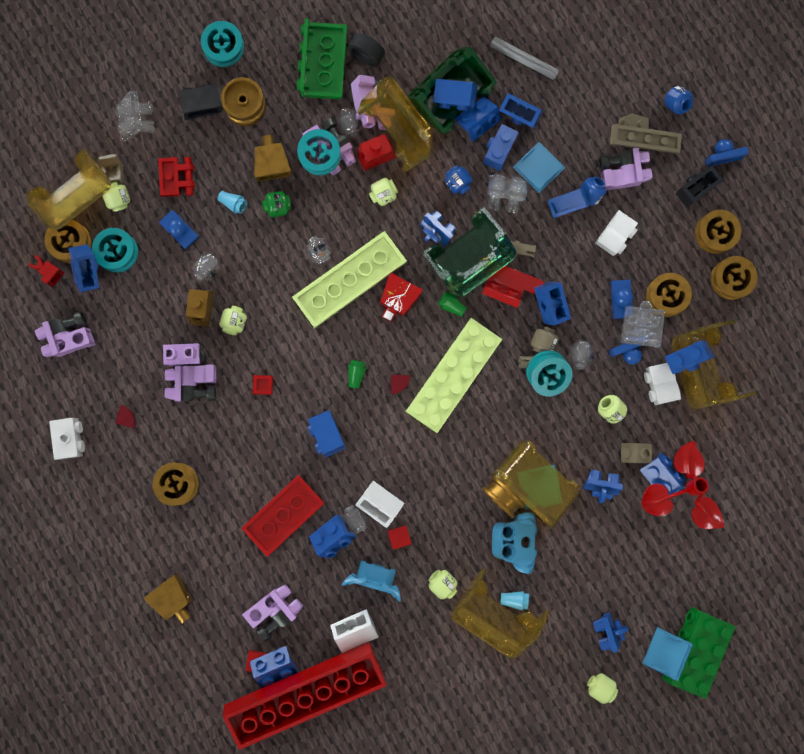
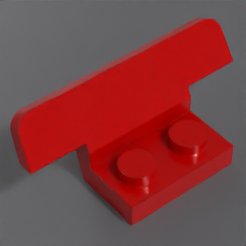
[472,256,544,308]

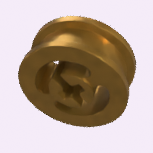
[694,210,741,254]
[45,219,92,263]
[710,256,758,300]
[646,273,692,317]
[152,463,199,506]
[482,476,525,519]

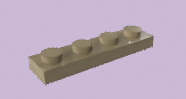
[610,124,682,154]

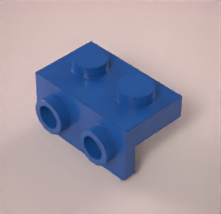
[455,96,501,141]
[640,452,685,495]
[309,515,356,558]
[250,646,298,688]

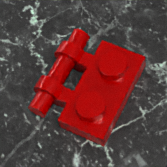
[158,157,195,197]

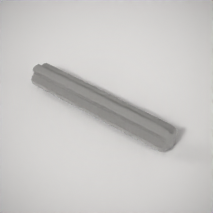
[491,37,559,80]

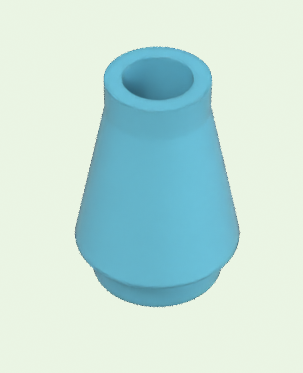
[218,191,247,214]
[501,591,529,611]

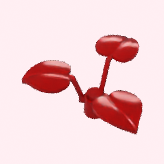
[641,441,725,530]

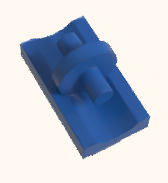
[420,211,456,247]
[583,470,623,504]
[593,612,628,653]

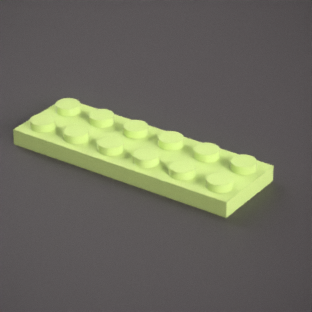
[292,231,407,328]
[406,318,502,433]

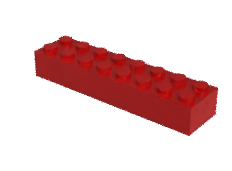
[222,642,387,750]

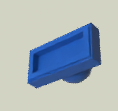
[705,139,749,167]
[547,188,589,218]
[159,210,199,250]
[610,280,633,319]
[608,335,650,365]

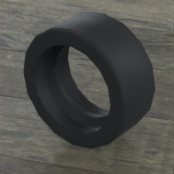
[348,33,385,67]

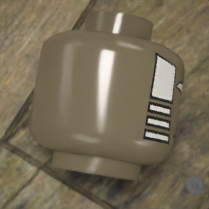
[531,326,559,353]

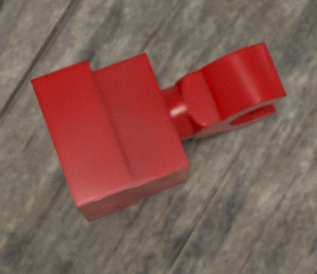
[28,255,65,287]

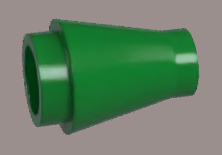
[438,291,467,317]
[348,360,367,389]

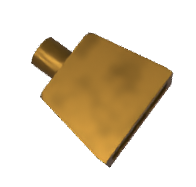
[254,135,292,182]
[186,289,214,327]
[144,573,192,624]

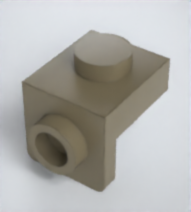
[619,113,649,129]
[99,154,123,187]
[621,443,652,463]

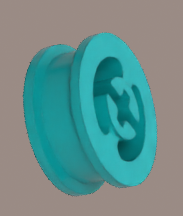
[201,21,244,67]
[297,129,341,175]
[92,228,138,273]
[526,351,572,396]

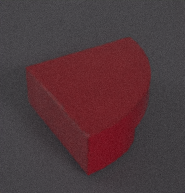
[391,375,410,394]
[115,405,136,428]

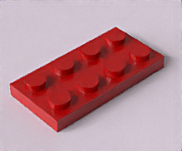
[241,475,325,557]

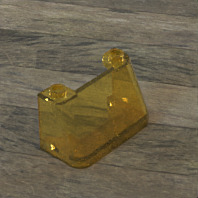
[25,148,111,230]
[491,440,580,528]

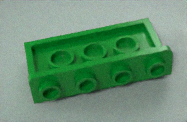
[297,18,347,100]
[662,607,736,699]

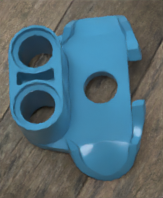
[492,512,537,574]
[341,560,401,602]

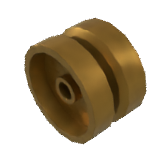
[221,77,266,127]

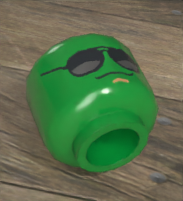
[262,191,291,218]

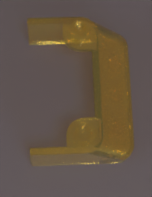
[357,75,433,173]
[672,320,757,409]
[451,568,550,658]

